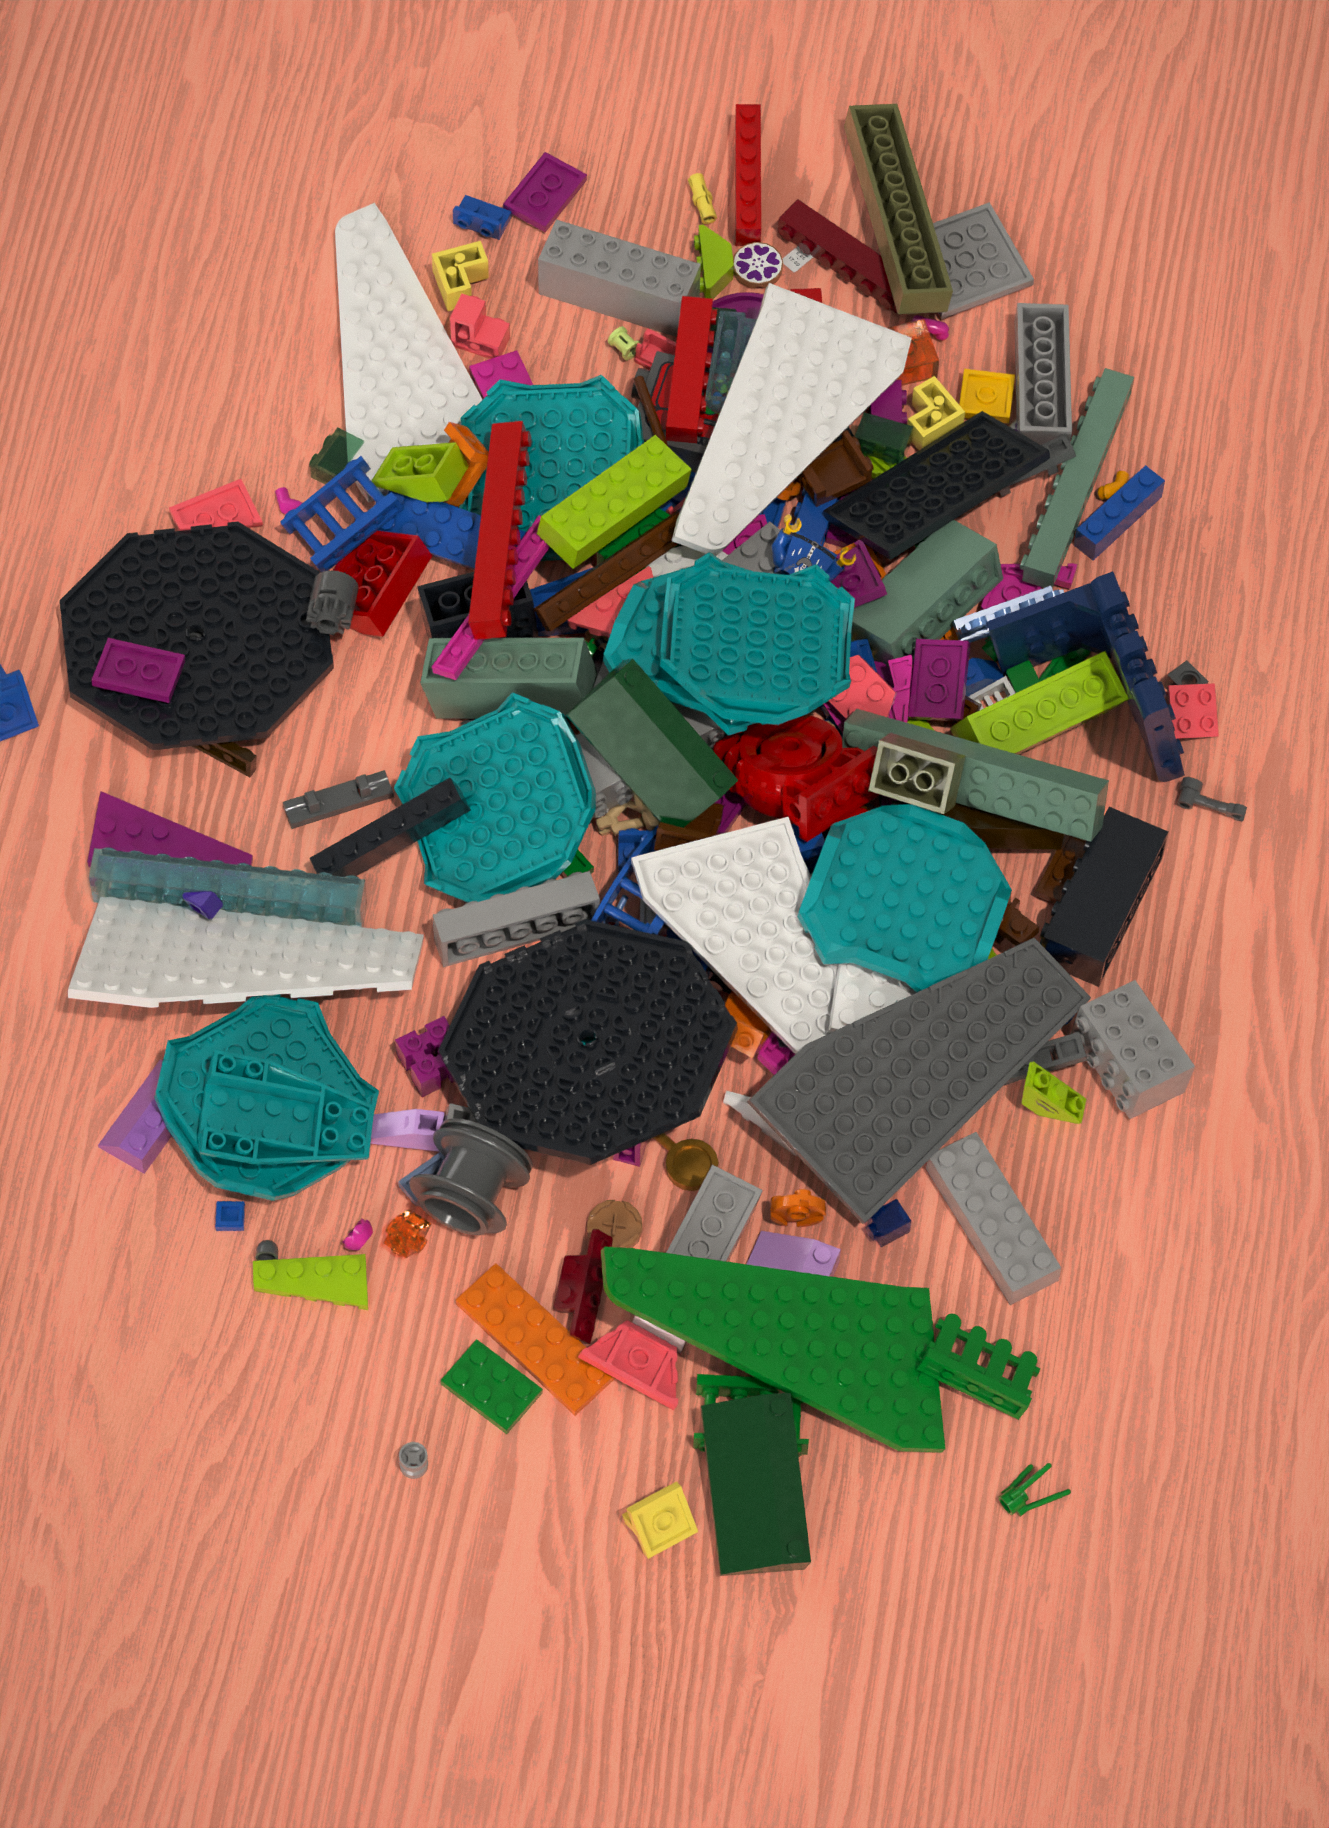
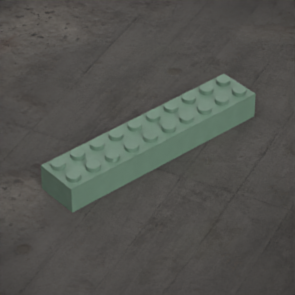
[842,709,1109,842]

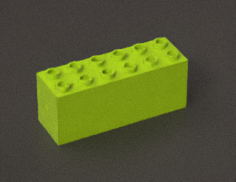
[950,651,1129,755]

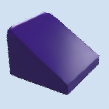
[182,891,223,920]

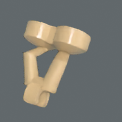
[596,795,659,836]

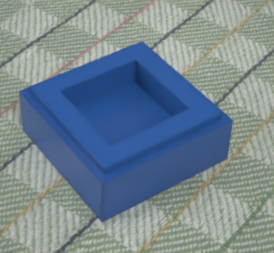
[215,1201,245,1231]

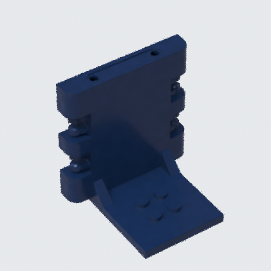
[986,571,1185,782]

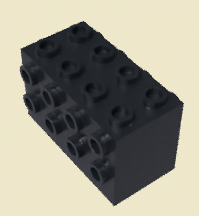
[417,572,539,639]

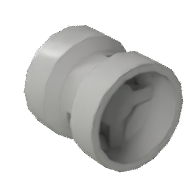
[399,1442,428,1479]

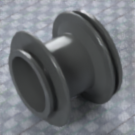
[409,1119,533,1236]

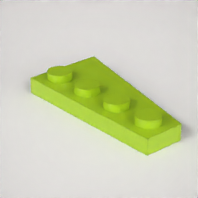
[253,1254,368,1310]

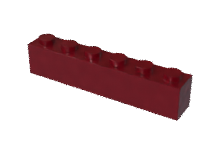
[778,199,897,313]

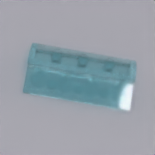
[705,311,757,415]

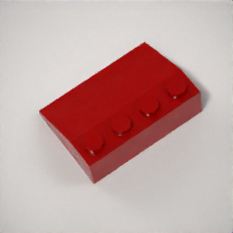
[333,531,432,637]

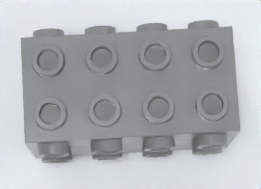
[1071,980,1195,1119]

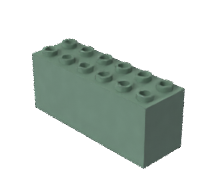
[851,520,1003,667]
[420,638,598,719]

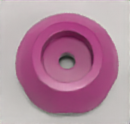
[342,1218,373,1250]

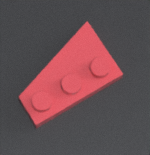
[169,479,263,531]

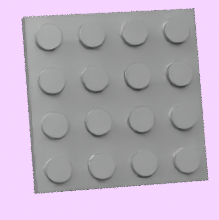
[933,202,1034,319]

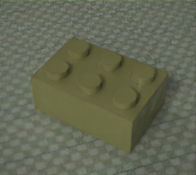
[869,733,966,814]

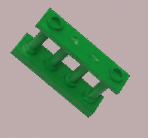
[693,1374,809,1457]

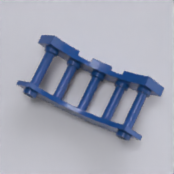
[591,825,668,935]

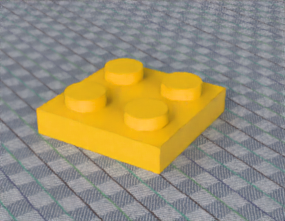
[959,369,1015,423]

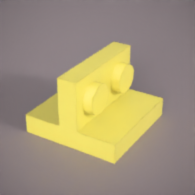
[622,1481,698,1559]

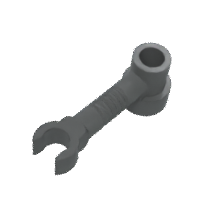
[1177,777,1247,822]

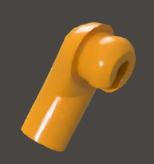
[1097,471,1129,500]

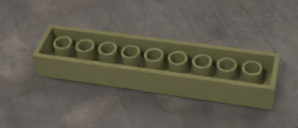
[844,104,953,314]

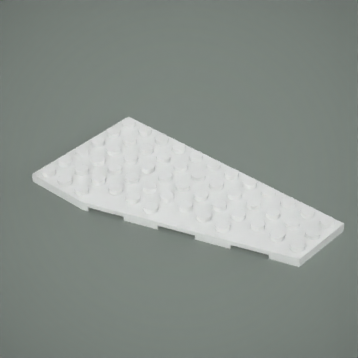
[68,897,424,1008]

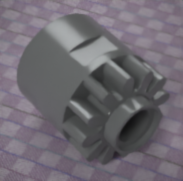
[306,571,359,635]

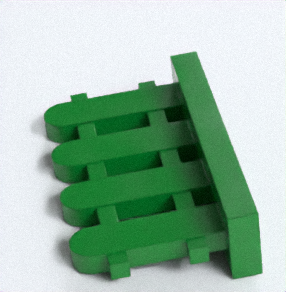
[917,1313,1041,1420]

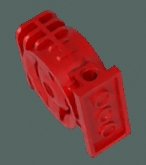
[713,715,880,842]

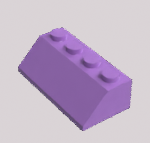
[98,1060,172,1174]

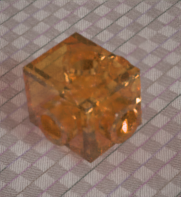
[384,1209,432,1258]

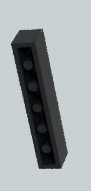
[310,778,471,890]

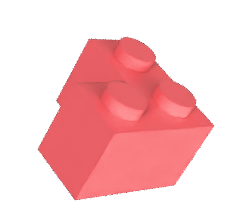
[450,293,510,359]

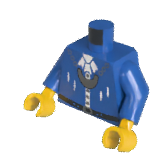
[772,514,856,582]

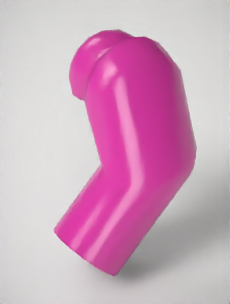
[912,315,949,340]
[275,487,303,515]

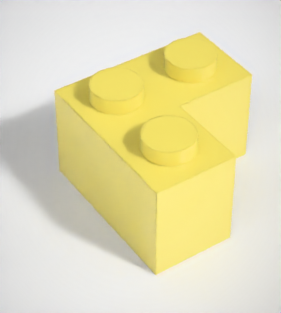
[432,241,489,311]
[906,376,965,450]

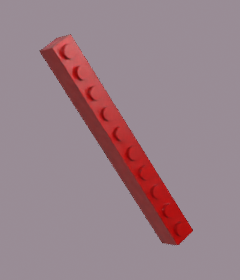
[468,421,532,640]

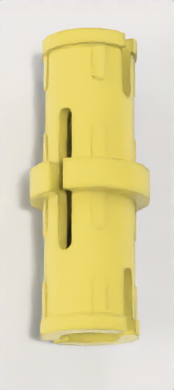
[688,173,717,224]

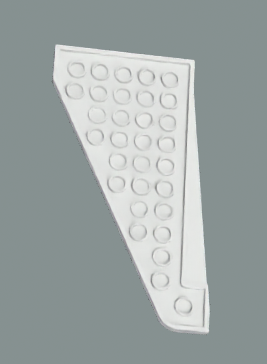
[335,203,482,503]
[672,283,912,554]
[631,817,838,1054]

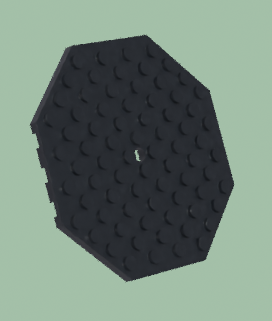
[59,521,334,750]
[439,919,738,1165]

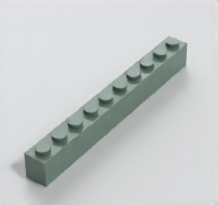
[1020,368,1134,589]

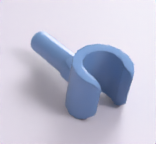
[603,895,629,927]

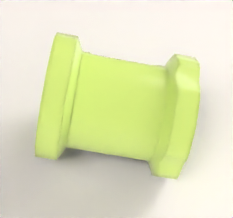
[608,326,641,360]

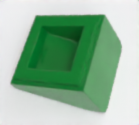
[1006,660,1040,693]

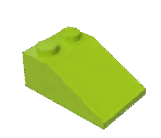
[372,442,469,502]

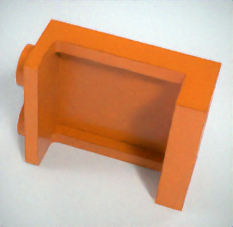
[444,422,489,506]
[725,991,772,1058]

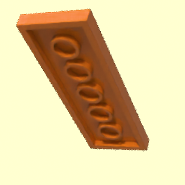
[456,1263,615,1416]

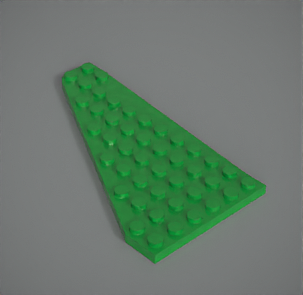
[601,1247,946,1453]

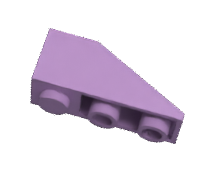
[370,1109,445,1152]

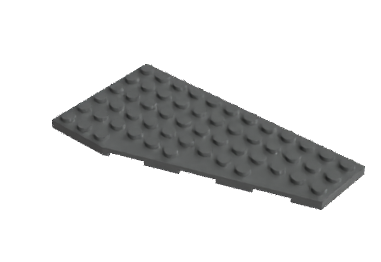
[747,938,1091,1224]

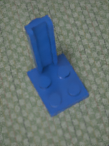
[0,664,39,741]

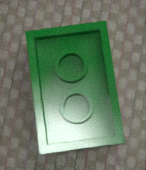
[440,1339,543,1434]

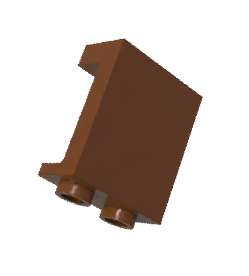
[797,430,874,507]
[654,803,724,851]

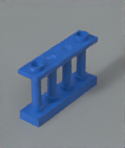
[280,456,404,572]

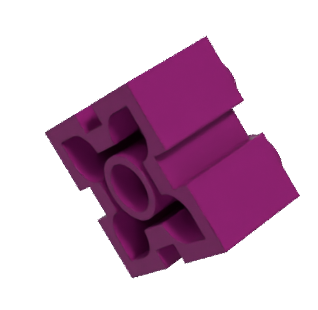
[395,1016,454,1097]

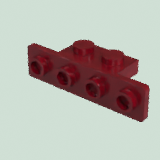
[553,1229,613,1344]

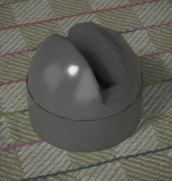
[255,1240,278,1261]

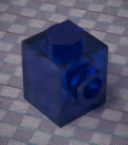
[866,1199,912,1247]

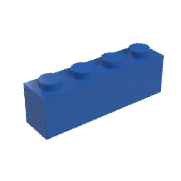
[1074,465,1165,561]
[790,487,841,546]

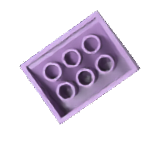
[747,1231,841,1277]

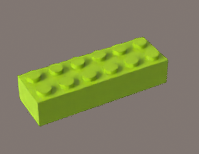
[537,435,692,569]

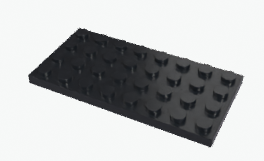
[823,411,1050,560]

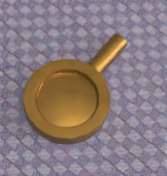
[653,1133,719,1191]

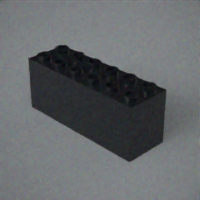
[1040,807,1169,987]

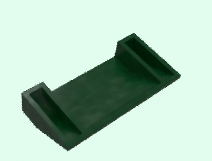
[566,658,738,828]
[700,1393,811,1576]

